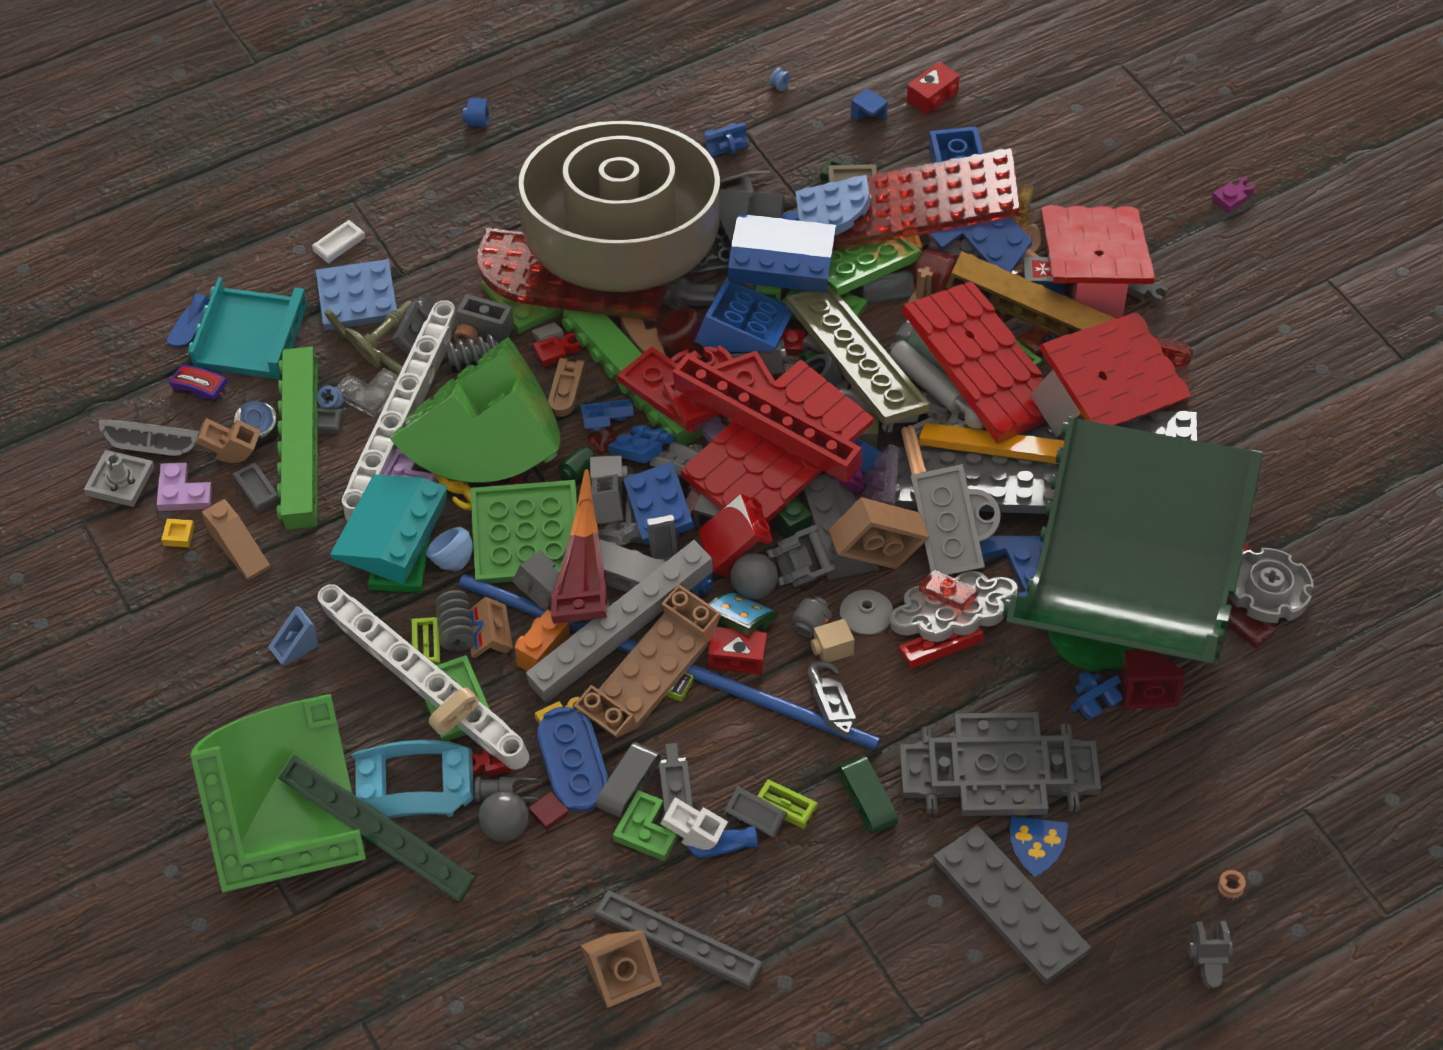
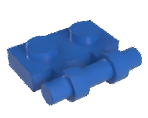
[608,425,674,464]

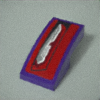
[168,365,228,399]

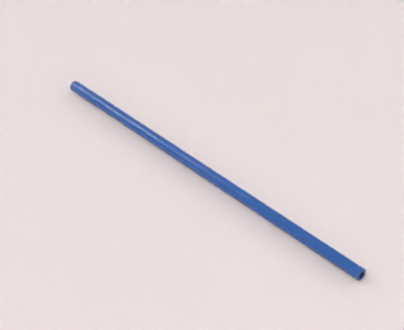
[459,574,881,751]

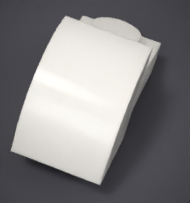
[660,797,728,850]

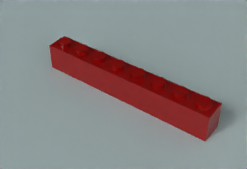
[672,353,862,484]

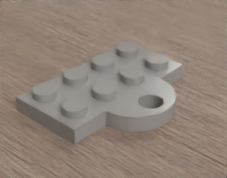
[911,464,1001,579]

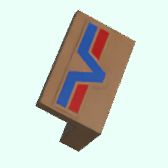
[469,597,513,659]

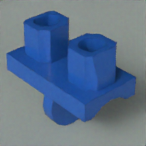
[704,122,749,157]
[1070,671,1124,721]

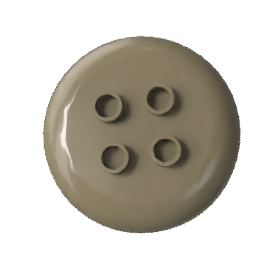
[519,121,720,292]

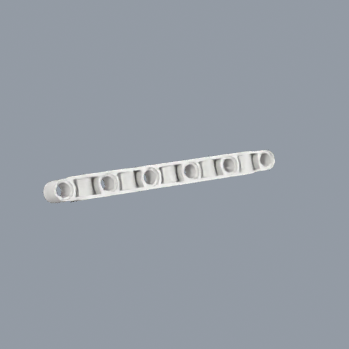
[342,300,457,521]
[318,584,529,770]

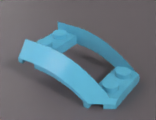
[351,740,474,819]

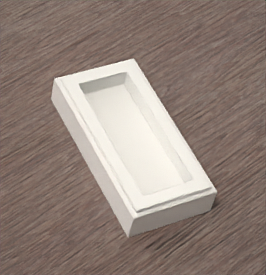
[312,220,365,264]

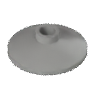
[840,590,893,636]

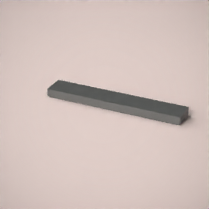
[594,890,763,990]

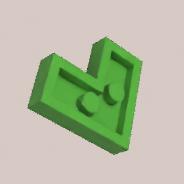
[613,790,677,861]

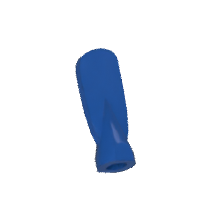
[167,293,210,347]
[687,826,758,858]

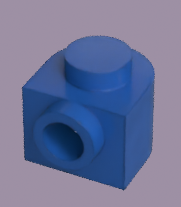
[462,98,490,127]

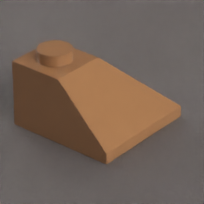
[580,930,662,1008]

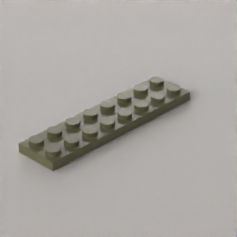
[786,285,930,425]

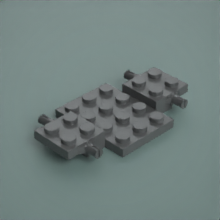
[899,712,1101,816]

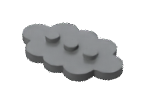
[890,571,1018,642]

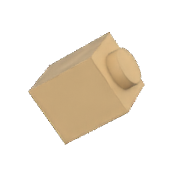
[811,619,854,662]

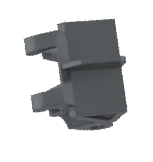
[766,524,836,587]

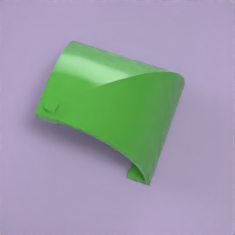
[191,694,366,892]

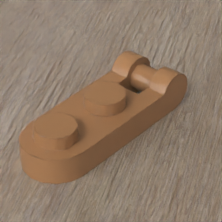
[548,358,586,417]

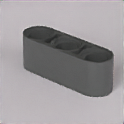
[596,742,661,819]

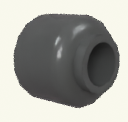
[792,597,832,638]

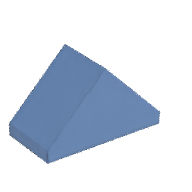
[268,606,319,665]

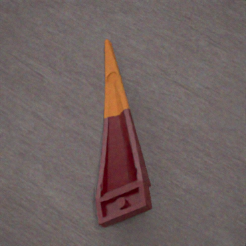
[551,469,608,624]

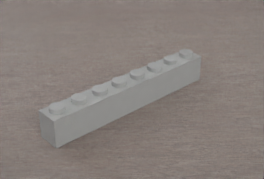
[526,540,713,704]

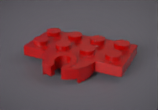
[663,345,775,427]
[617,346,711,434]

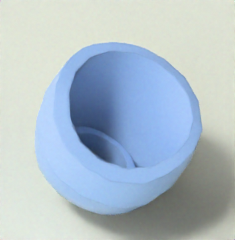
[426,527,473,572]

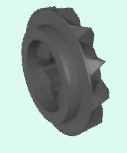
[921,393,952,422]

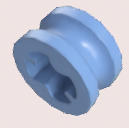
[769,67,791,91]
[317,385,343,409]

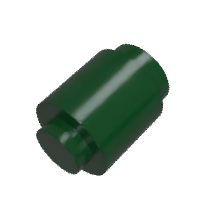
[558,447,595,483]

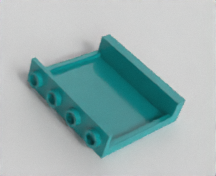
[188,277,307,380]

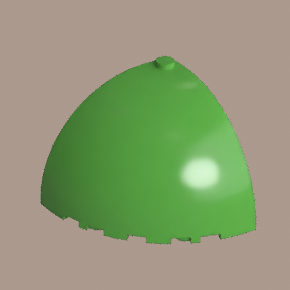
[390,337,560,482]

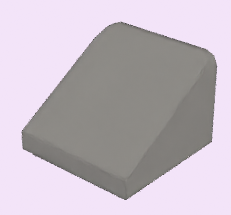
[531,323,563,342]

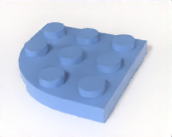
[795,175,870,235]

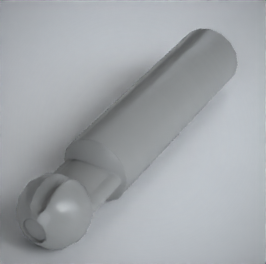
[889,341,984,429]

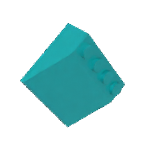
[330,474,447,585]

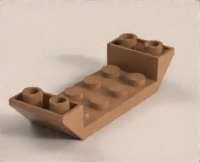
[574,584,721,738]

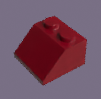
[1119,649,1185,709]

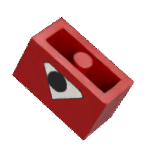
[907,62,960,115]
[708,627,767,675]

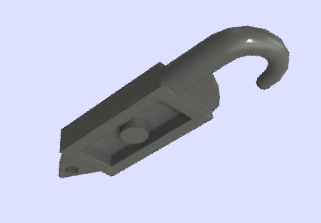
[808,661,856,738]

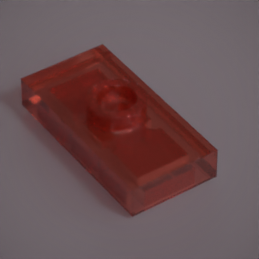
[918,570,978,611]

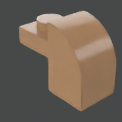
[195,418,261,463]

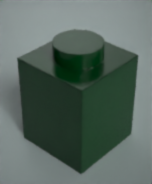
[775,497,812,539]

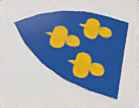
[1010,816,1068,877]

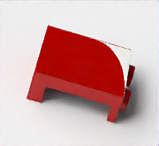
[698,494,773,578]

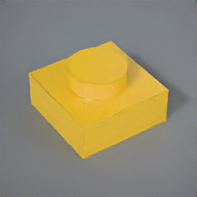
[161,519,195,548]

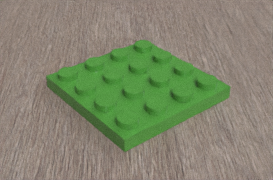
[828,208,922,296]
[470,480,577,584]

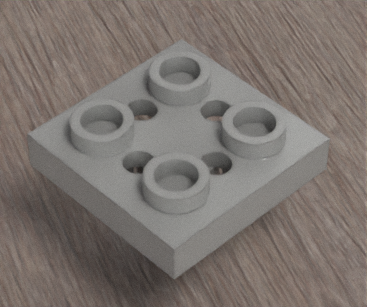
[84,450,155,507]

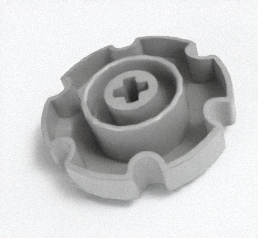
[1229,548,1314,623]

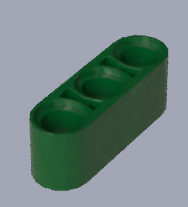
[838,756,898,834]

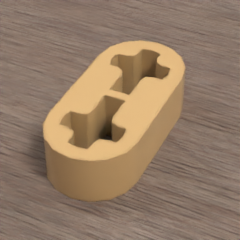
[429,687,479,735]

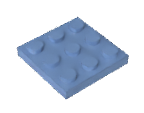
[316,259,397,331]

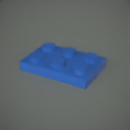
[623,461,695,545]

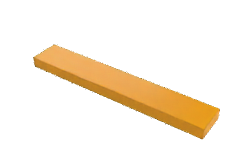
[919,422,1064,464]

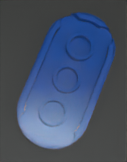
[537,707,608,812]

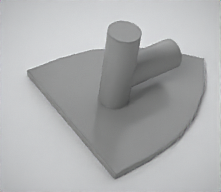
[720,170,770,192]

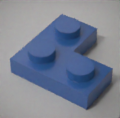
[580,399,634,431]

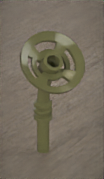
[344,301,412,368]

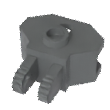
[1188,921,1233,990]

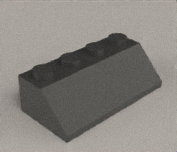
[800,474,879,580]

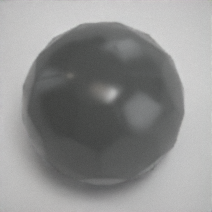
[730,552,778,601]
[478,791,529,842]

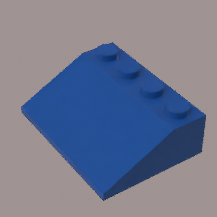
[728,214,836,293]
[695,278,793,352]

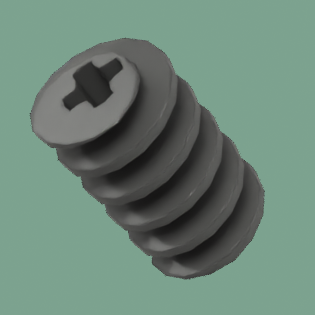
[446,334,498,373]
[435,590,474,652]

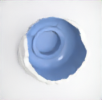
[234,401,276,438]

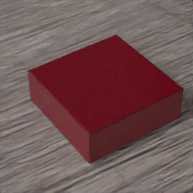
[529,792,569,831]

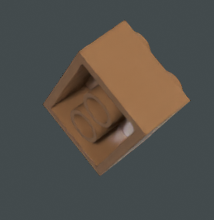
[828,497,929,569]

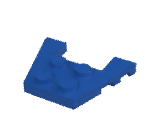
[928,205,1032,272]
[980,536,1044,623]

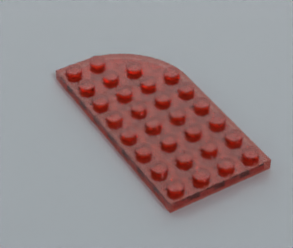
[833,148,1021,251]
[477,228,669,321]

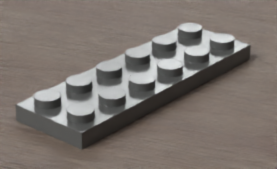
[933,825,1091,985]

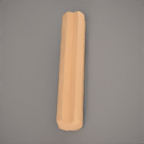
[901,425,926,475]

